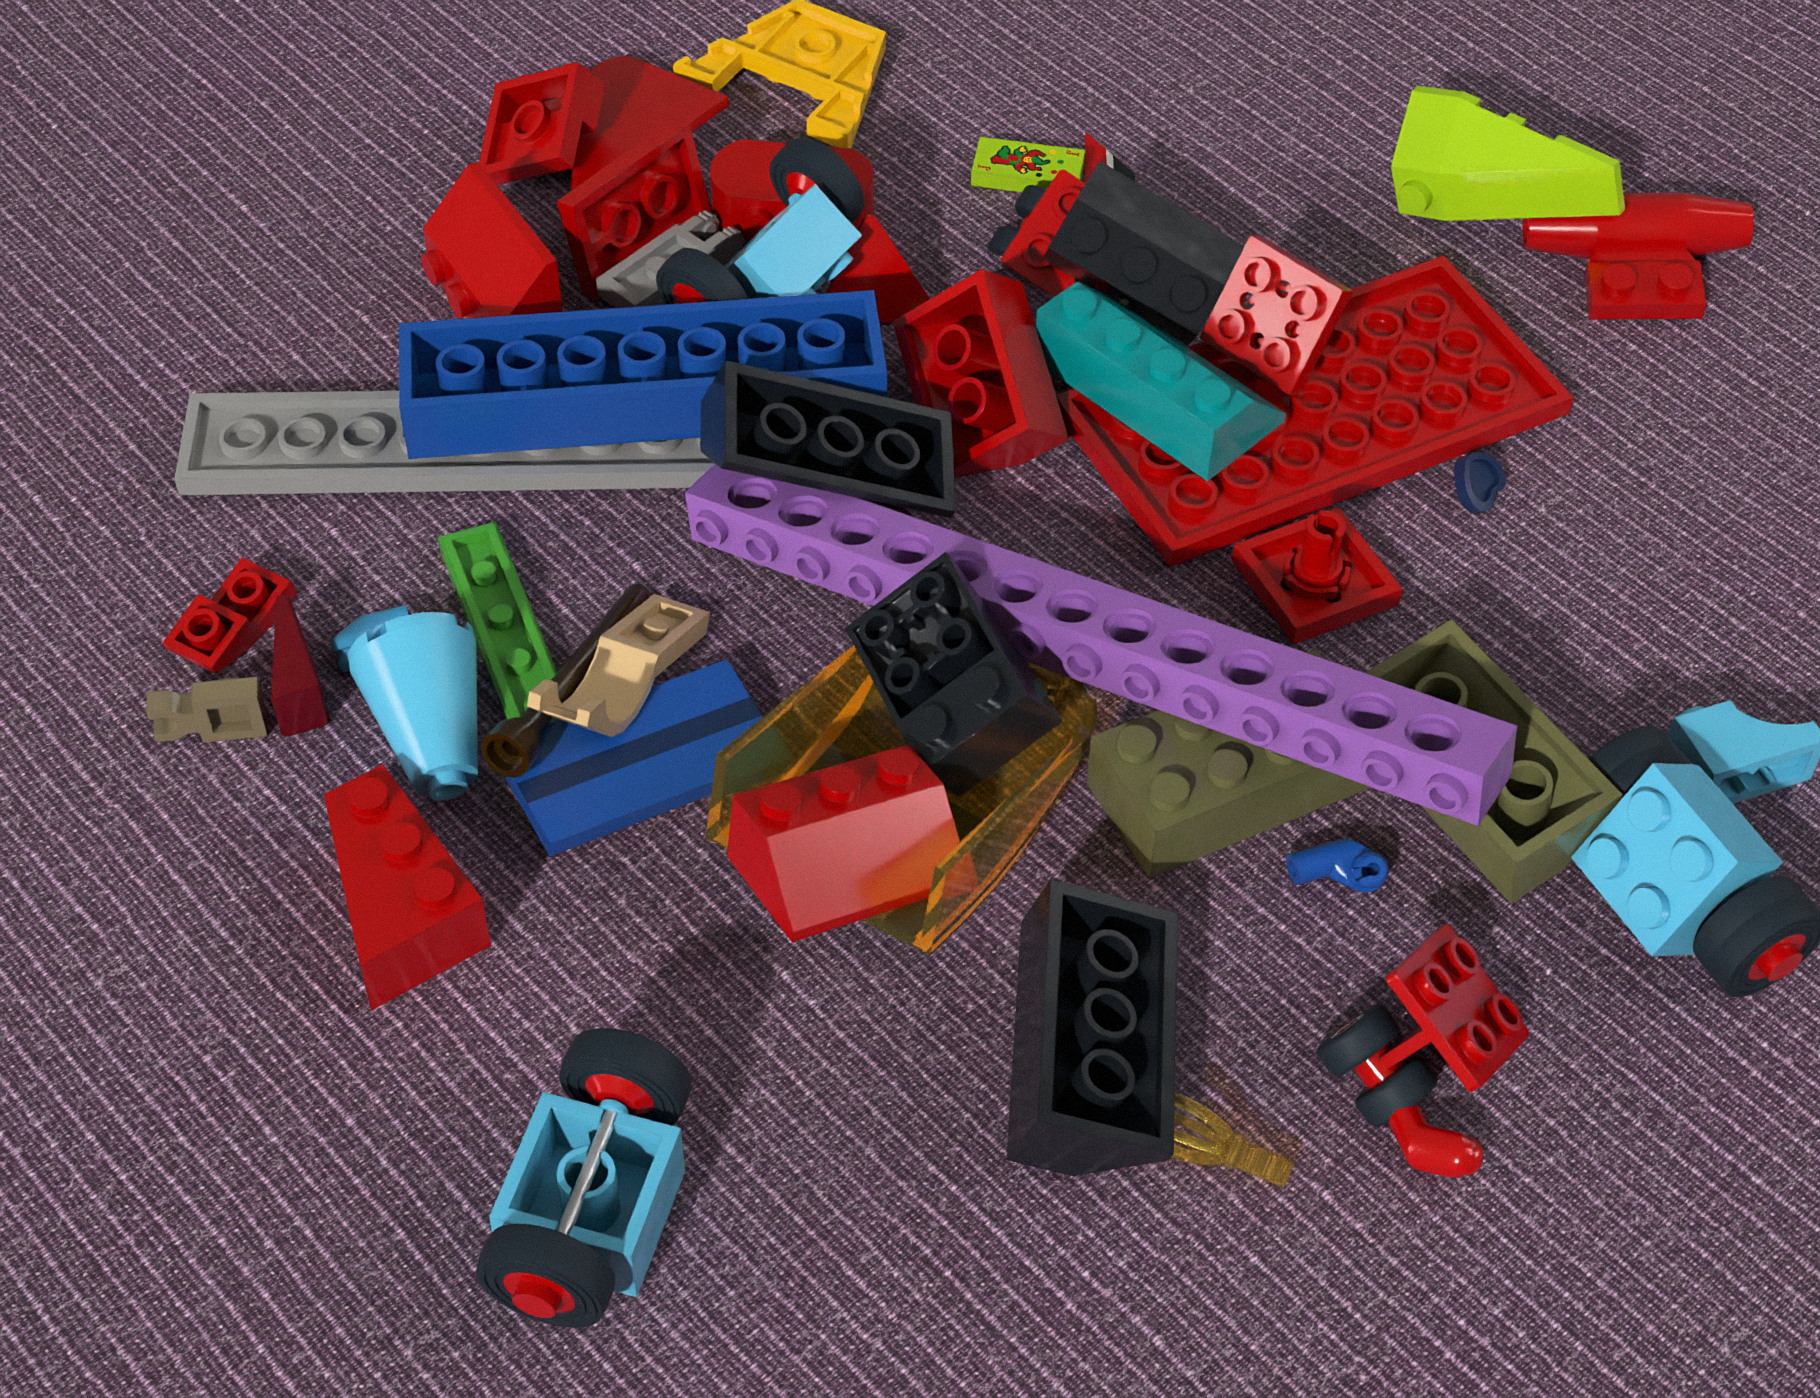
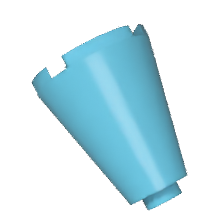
[348,612,478,801]

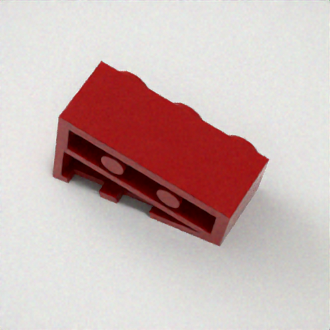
[324,764,491,1011]

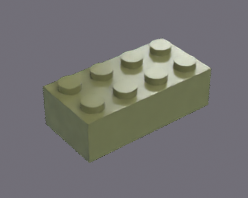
[1086,649,1372,878]

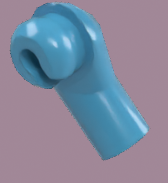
[331,605,409,673]

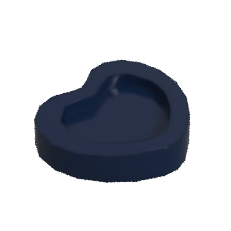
[1454,452,1506,514]

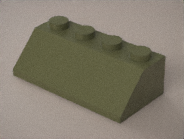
[1365,619,1623,904]

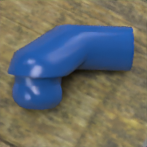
[1286,838,1389,892]

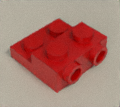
[479,62,605,185]

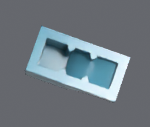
[1668,700,1820,804]

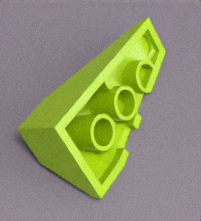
[1391,86,1625,221]

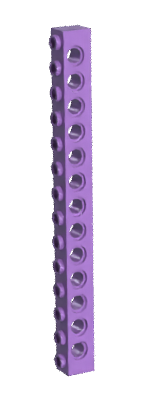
[685,464,1517,826]

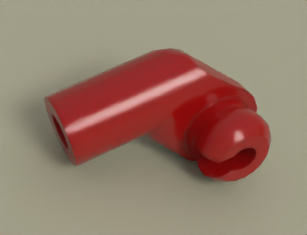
[1388,1103,1483,1178]

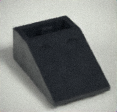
[845,552,1063,797]

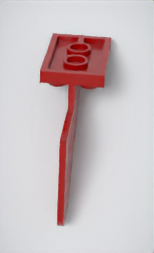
[557,56,729,301]

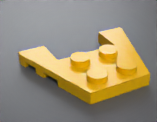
[673,0,886,148]

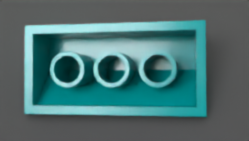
[1036,282,1286,481]

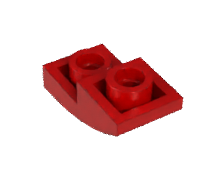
[162,558,298,674]

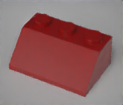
[421,161,563,319]
[892,269,1069,478]
[727,744,970,942]

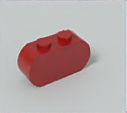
[710,139,874,240]

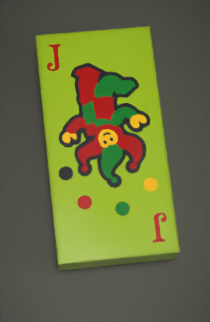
[971,137,1085,192]

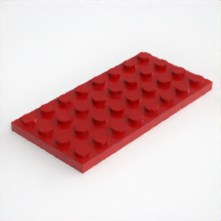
[1056,255,1574,567]

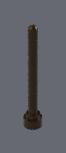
[481,583,650,778]

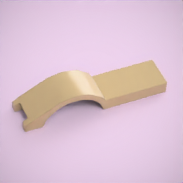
[527,594,710,737]

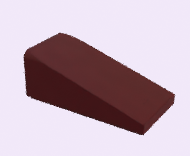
[272,594,330,737]

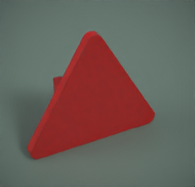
[825,214,930,323]

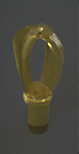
[1171,1093,1294,1188]

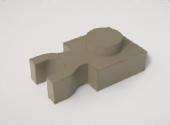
[146,677,268,743]

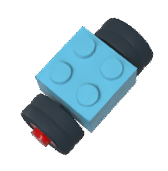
[1571,726,1820,997]

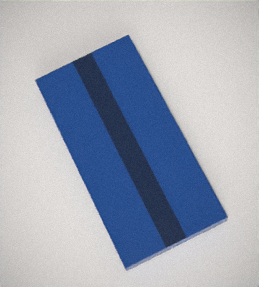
[505,659,786,857]

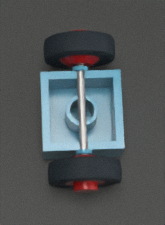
[656,137,864,305]
[476,1028,692,1328]

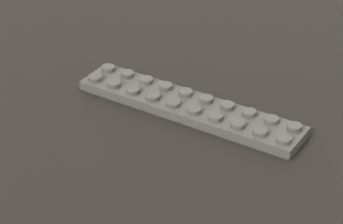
[174,391,715,495]

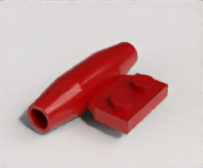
[1522,192,1754,320]

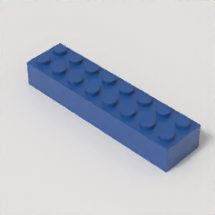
[399,290,887,459]

